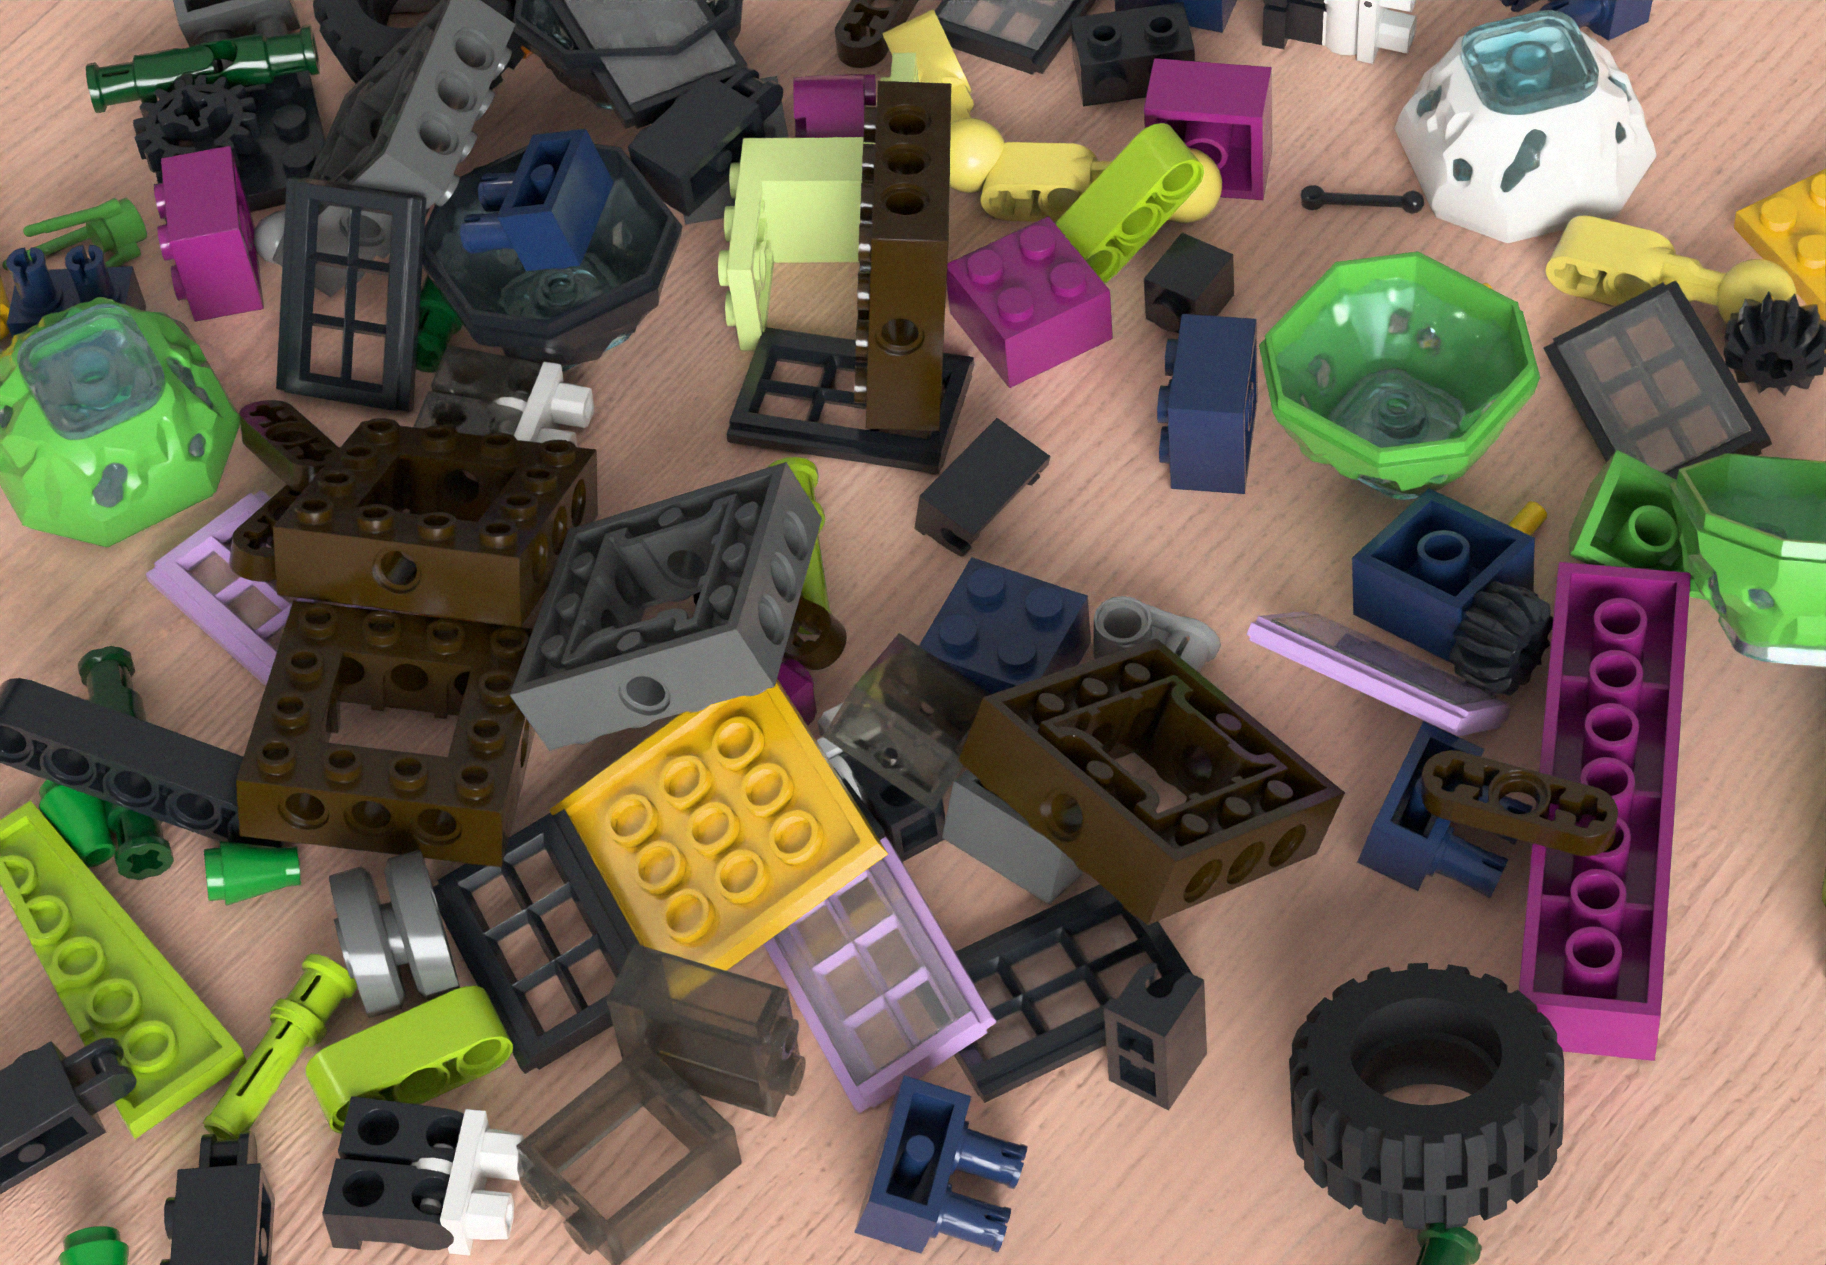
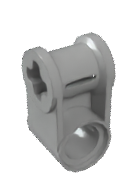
[1093,596,1221,673]

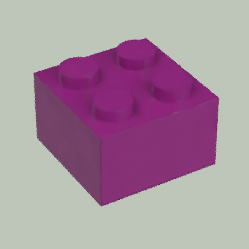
[1144,58,1272,201]
[154,146,264,322]
[947,216,1113,388]

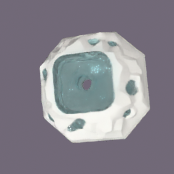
[1394,10,1657,243]

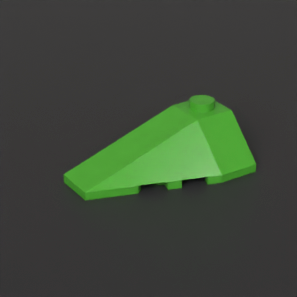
[1569,450,1773,602]

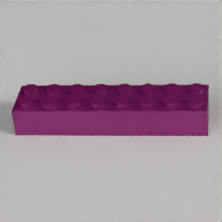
[1519,562,1691,1061]

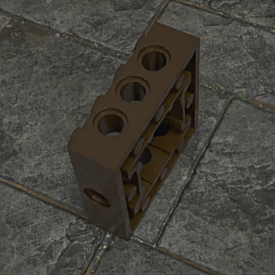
[854,81,952,431]
[273,418,598,627]
[236,600,535,868]
[958,638,1345,925]

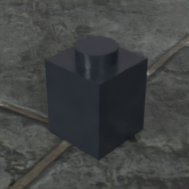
[1144,233,1234,333]

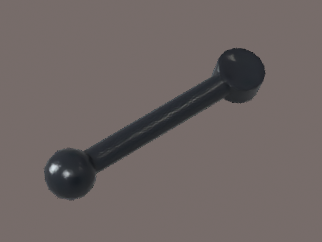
[1301,185,1424,214]

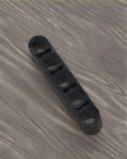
[0,678,285,847]

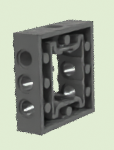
[272,0,515,297]
[510,462,822,751]

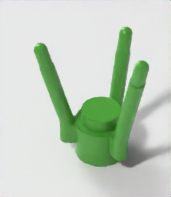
[2,198,147,271]

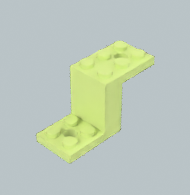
[718,53,919,351]

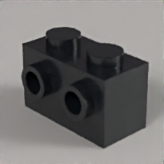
[1070,2,1195,106]

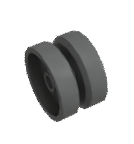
[329,849,460,1018]

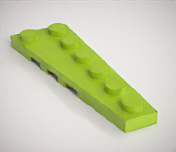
[0,800,247,1139]

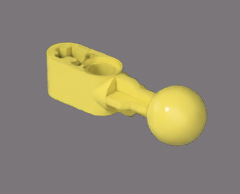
[882,9,1005,193]
[980,142,1222,223]
[1546,215,1797,324]

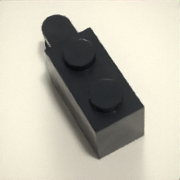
[628,66,783,217]
[0,1038,137,1194]
[160,1131,275,1265]

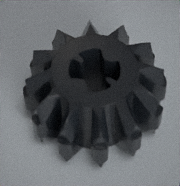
[1723,291,1826,396]
[1450,581,1553,696]

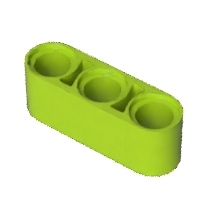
[1055,123,1204,284]
[305,986,513,1134]

